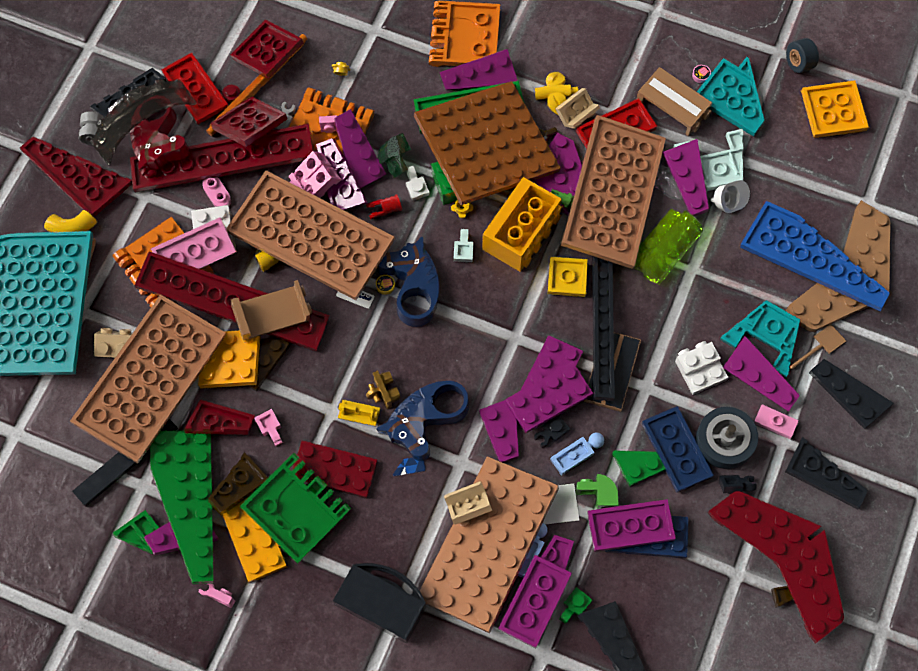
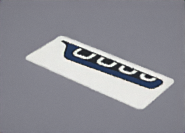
[336,291,374,308]

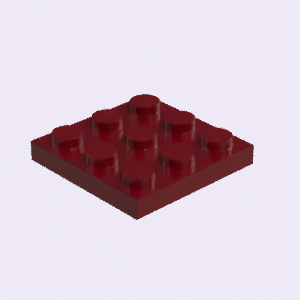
[230,19,304,79]
[211,96,287,147]

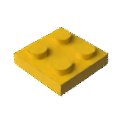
[547,257,588,297]

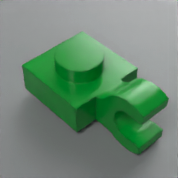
[559,587,592,624]

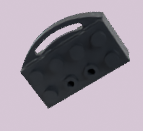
[333,563,426,644]

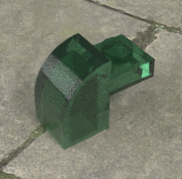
[378,133,411,178]

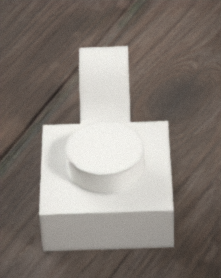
[406,166,429,201]

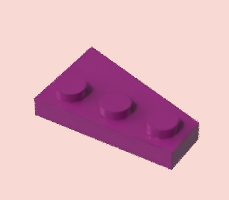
[479,400,519,463]
[144,522,218,556]

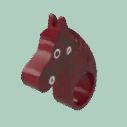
[130,95,190,176]

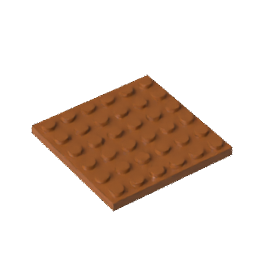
[414,81,560,205]

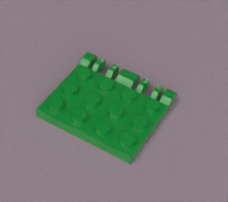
[240,452,351,564]

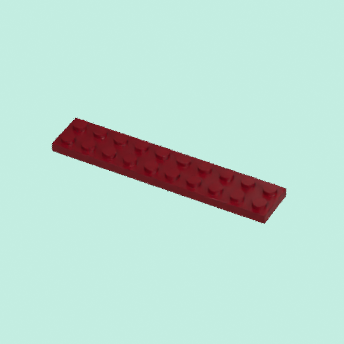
[130,124,313,193]
[134,251,330,351]

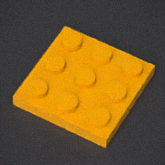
[801,80,869,138]
[198,330,260,388]

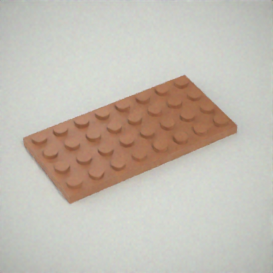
[561,115,666,269]
[226,171,395,300]
[70,295,226,463]
[420,457,559,634]

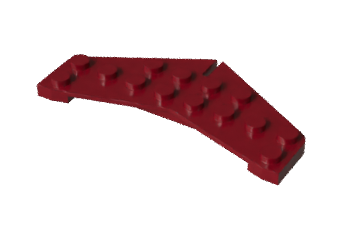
[708,491,844,644]

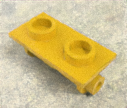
[338,400,380,426]

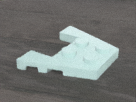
[674,129,743,191]

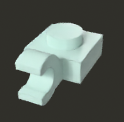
[454,229,473,262]

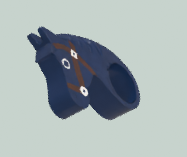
[377,237,439,327]
[376,381,469,461]

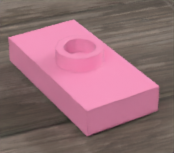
[754,405,799,439]

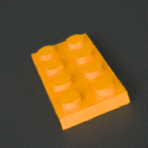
[223,496,287,583]

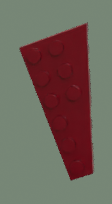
[19,136,132,217]

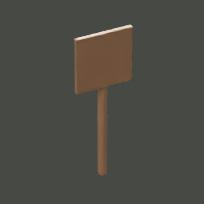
[790,324,846,369]

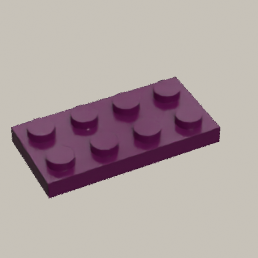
[520,335,583,391]
[506,361,593,433]
[587,499,675,552]
[498,555,572,649]

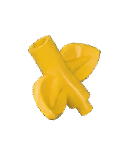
[535,72,578,116]

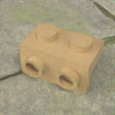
[555,88,600,128]
[94,328,133,358]
[444,481,492,525]

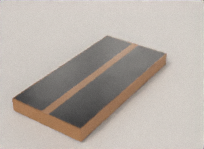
[584,332,641,412]

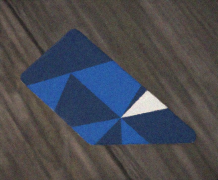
[393,457,425,476]

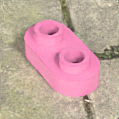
[203,177,231,207]

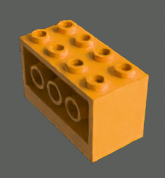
[482,177,562,272]

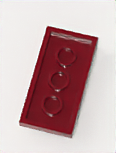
[292,440,378,499]

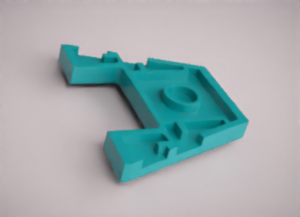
[720,300,800,379]

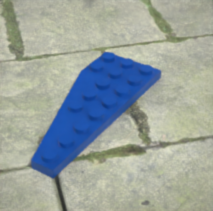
[740,201,890,312]

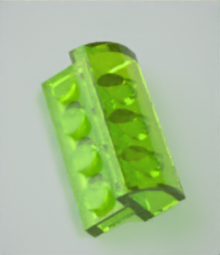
[633,209,703,284]

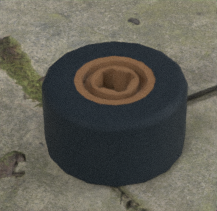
[786,38,819,73]

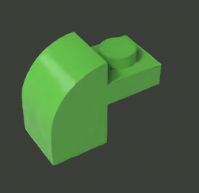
[576,474,618,509]

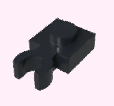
[534,415,570,448]
[719,475,757,494]

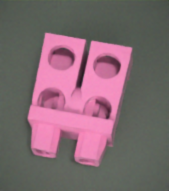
[289,151,341,198]

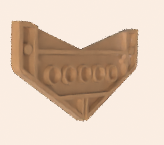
[785,200,890,332]

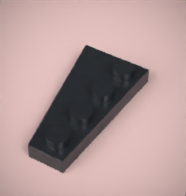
[90,68,166,129]
[809,359,893,429]
[785,437,868,510]
[578,601,645,671]

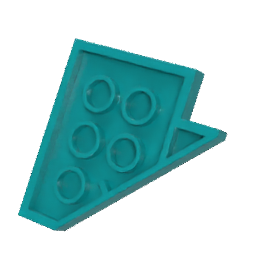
[697,57,764,137]

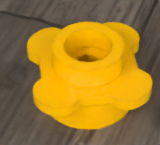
[332,62,351,76]
[451,200,473,218]

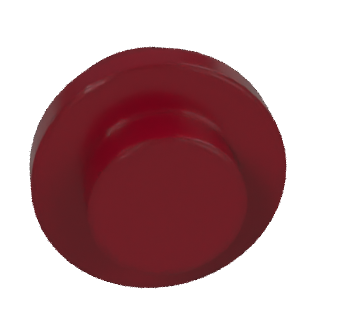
[222,84,240,102]

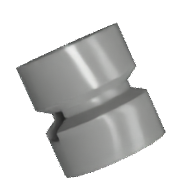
[79,112,105,145]

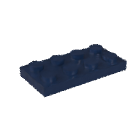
[641,406,714,493]
[605,516,688,558]

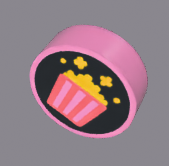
[692,65,711,83]

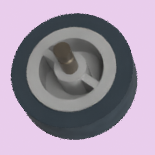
[696,407,758,469]

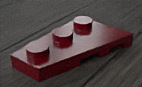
[185,400,255,435]

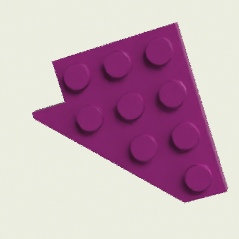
[531,133,582,216]

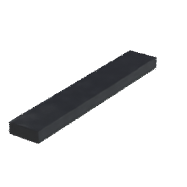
[72,418,178,507]

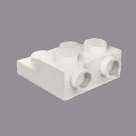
[675,341,728,395]

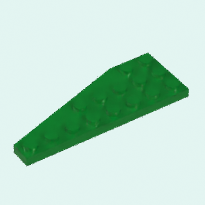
[150,431,213,584]

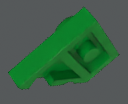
[612,450,665,487]
[113,510,159,554]

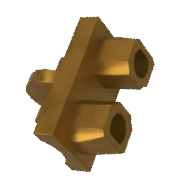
[366,371,401,409]

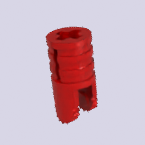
[366,194,402,220]

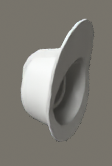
[711,180,750,213]

